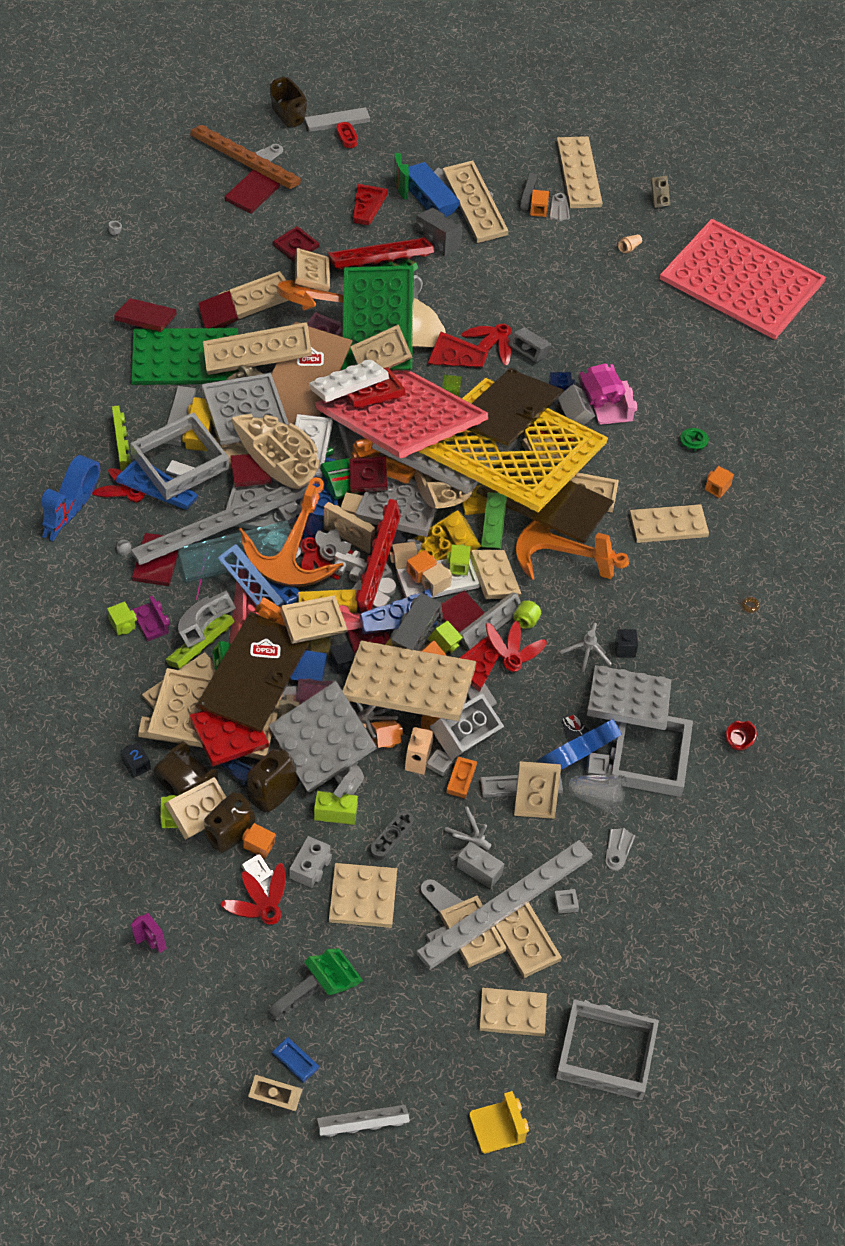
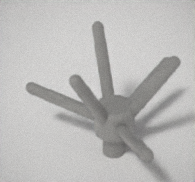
[560,623,612,672]
[356,702,398,738]
[445,807,491,861]

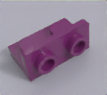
[132,595,170,642]
[130,913,167,953]

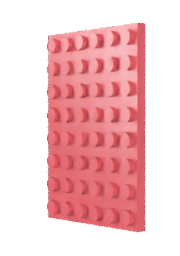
[660,219,826,340]
[315,370,488,458]

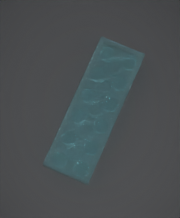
[178,521,297,582]

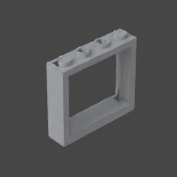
[131,412,229,500]
[607,716,693,797]
[556,999,659,1100]

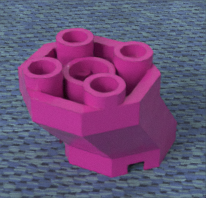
[578,364,626,408]

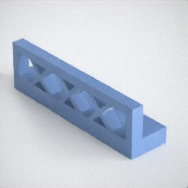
[218,544,284,607]

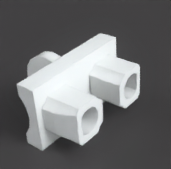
[334,551,367,582]

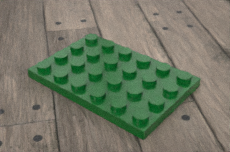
[342,266,414,371]
[132,328,238,385]

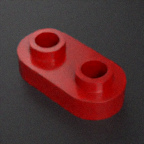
[337,122,358,148]

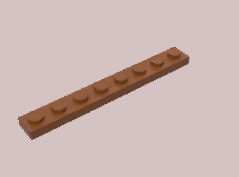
[190,125,301,189]

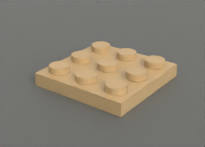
[329,863,397,928]

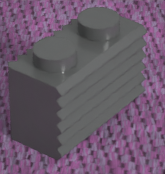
[509,327,551,362]

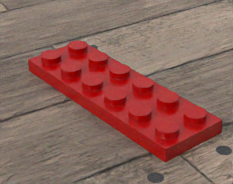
[328,237,434,269]
[356,499,401,613]

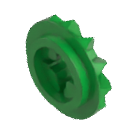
[680,428,709,451]

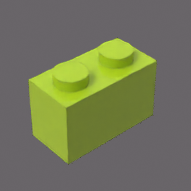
[314,791,358,825]

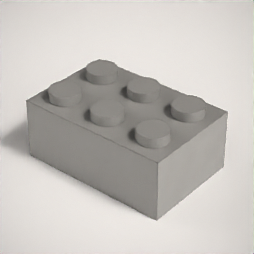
[429,693,504,760]

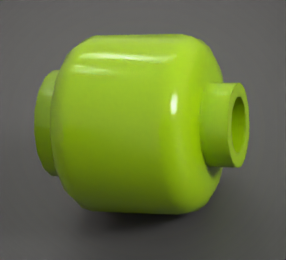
[513,601,541,629]

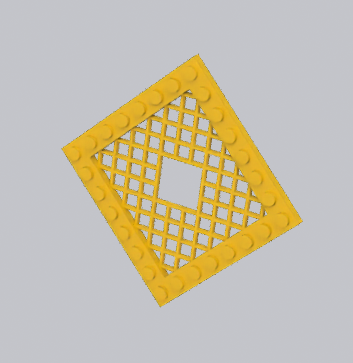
[418,378,608,512]

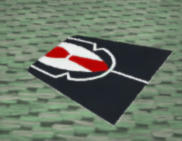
[561,715,589,742]

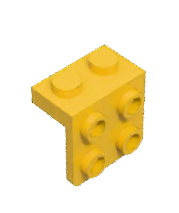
[469,1091,529,1154]

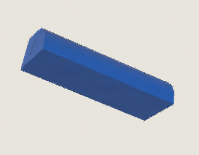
[408,162,460,217]
[291,651,327,684]

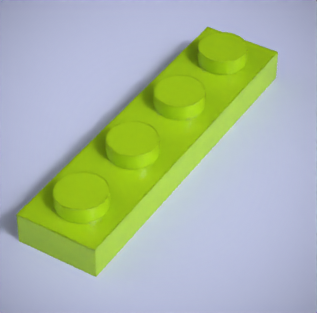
[112,406,131,471]
[165,614,235,669]

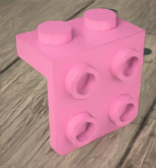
[593,381,637,425]

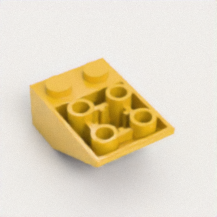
[414,510,481,561]

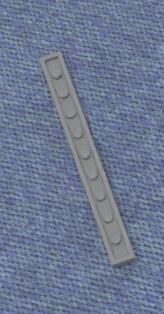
[131,485,307,565]
[417,840,593,970]

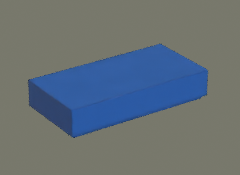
[272,1037,319,1083]

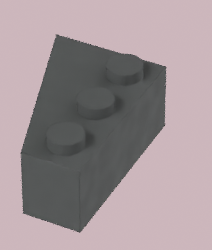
[415,208,463,256]
[391,593,443,651]

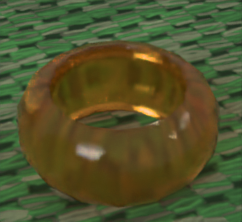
[742,597,760,613]

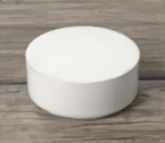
[378,578,396,597]

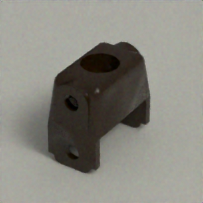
[270,76,307,127]
[153,741,218,796]
[247,749,300,812]
[204,792,255,853]

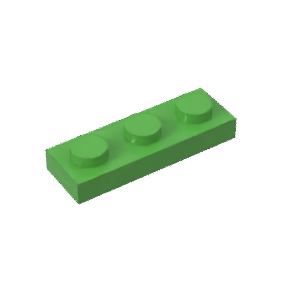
[481,492,507,550]

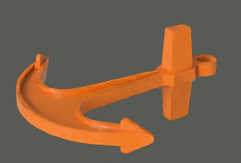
[277,280,344,310]
[239,477,344,587]
[516,520,629,580]

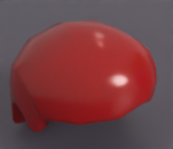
[725,720,757,750]

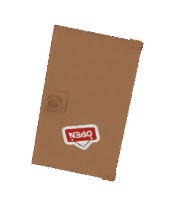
[272,322,352,425]

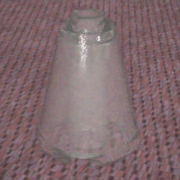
[568,775,627,816]

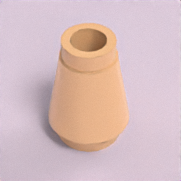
[618,234,642,253]

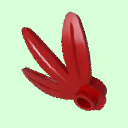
[461,324,511,365]
[92,468,145,502]
[300,537,354,580]
[486,621,547,672]
[220,863,286,925]

